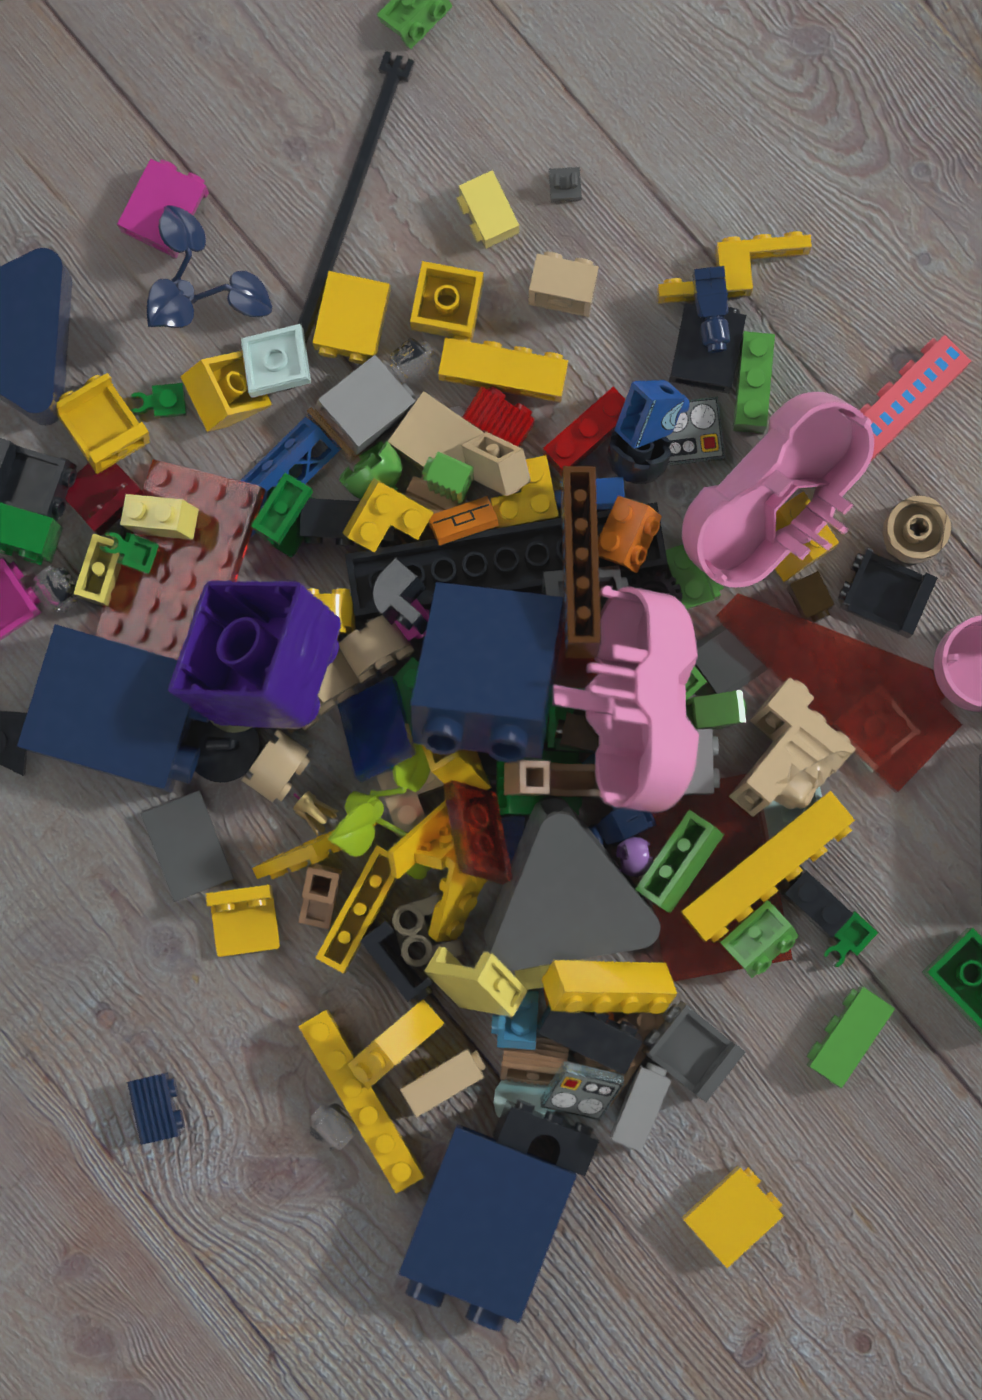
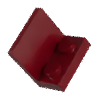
[65,463,146,536]

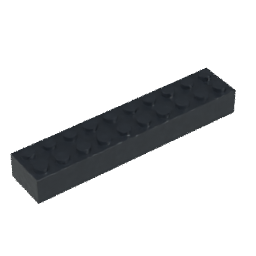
[345,502,668,621]

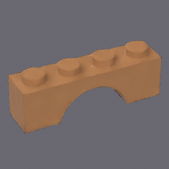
[504,761,601,798]

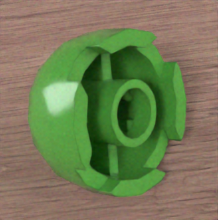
[339,441,402,499]

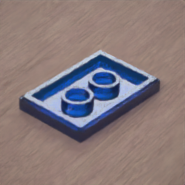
[337,676,416,783]

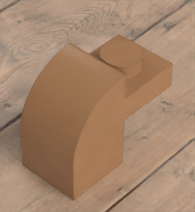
[298,863,342,929]

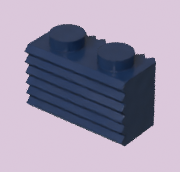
[127,1072,185,1145]

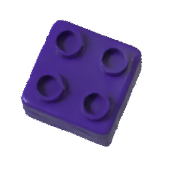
[169,580,341,729]

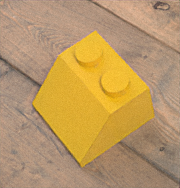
[180,351,272,432]
[774,491,839,583]

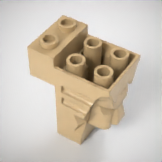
[729,677,856,816]

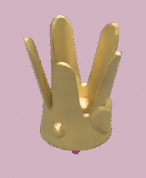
[293,791,338,836]

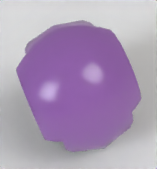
[616,837,653,877]

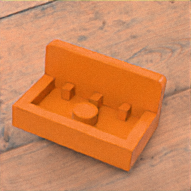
[598,496,662,573]

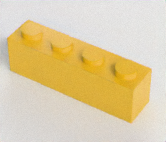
[438,335,568,403]
[315,845,397,973]
[541,960,678,1014]

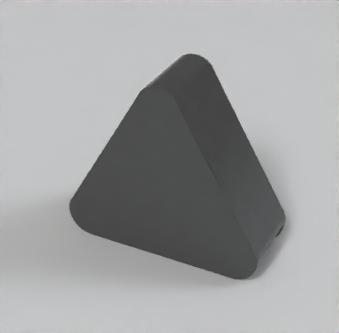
[484,796,660,971]

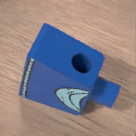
[615,380,690,449]

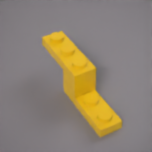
[657,231,812,304]

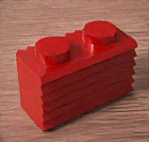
[462,386,535,447]

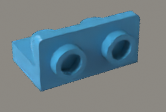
[491,991,539,1050]

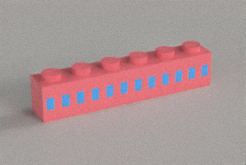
[859,335,971,462]

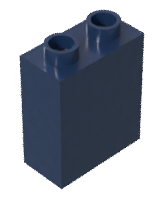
[411,582,563,762]
[17,624,209,793]
[398,1123,577,1332]

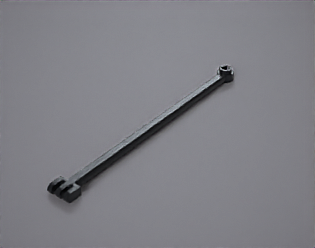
[285,51,415,390]

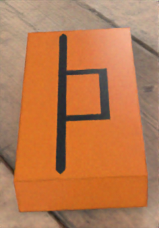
[429,496,499,546]

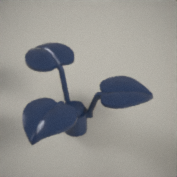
[147,205,272,328]

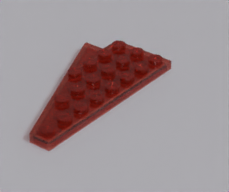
[715,593,962,793]

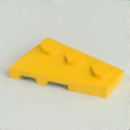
[428,854,495,942]

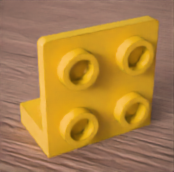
[205,885,280,957]

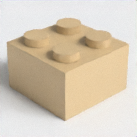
[529,252,599,317]

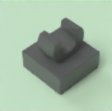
[549,167,582,202]

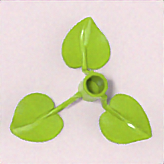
[328,739,431,880]

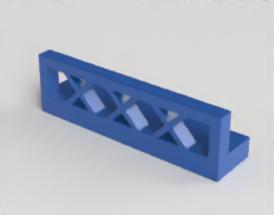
[217,416,340,537]

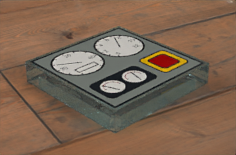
[666,397,726,466]
[540,1062,624,1121]

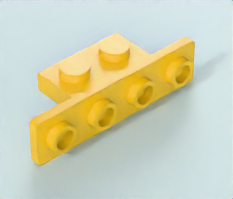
[388,793,478,879]

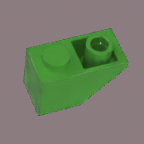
[686,690,747,730]

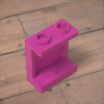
[117,158,209,258]
[0,558,42,641]

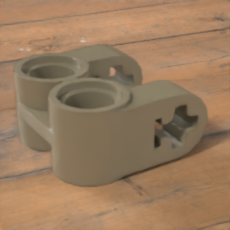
[392,894,466,967]

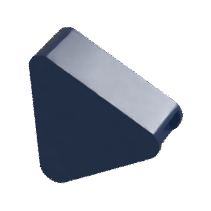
[0,248,73,425]

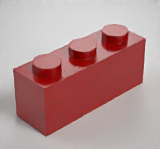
[543,386,626,476]

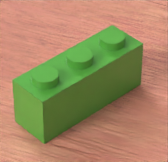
[733,331,775,434]
[635,810,724,914]
[806,986,895,1088]

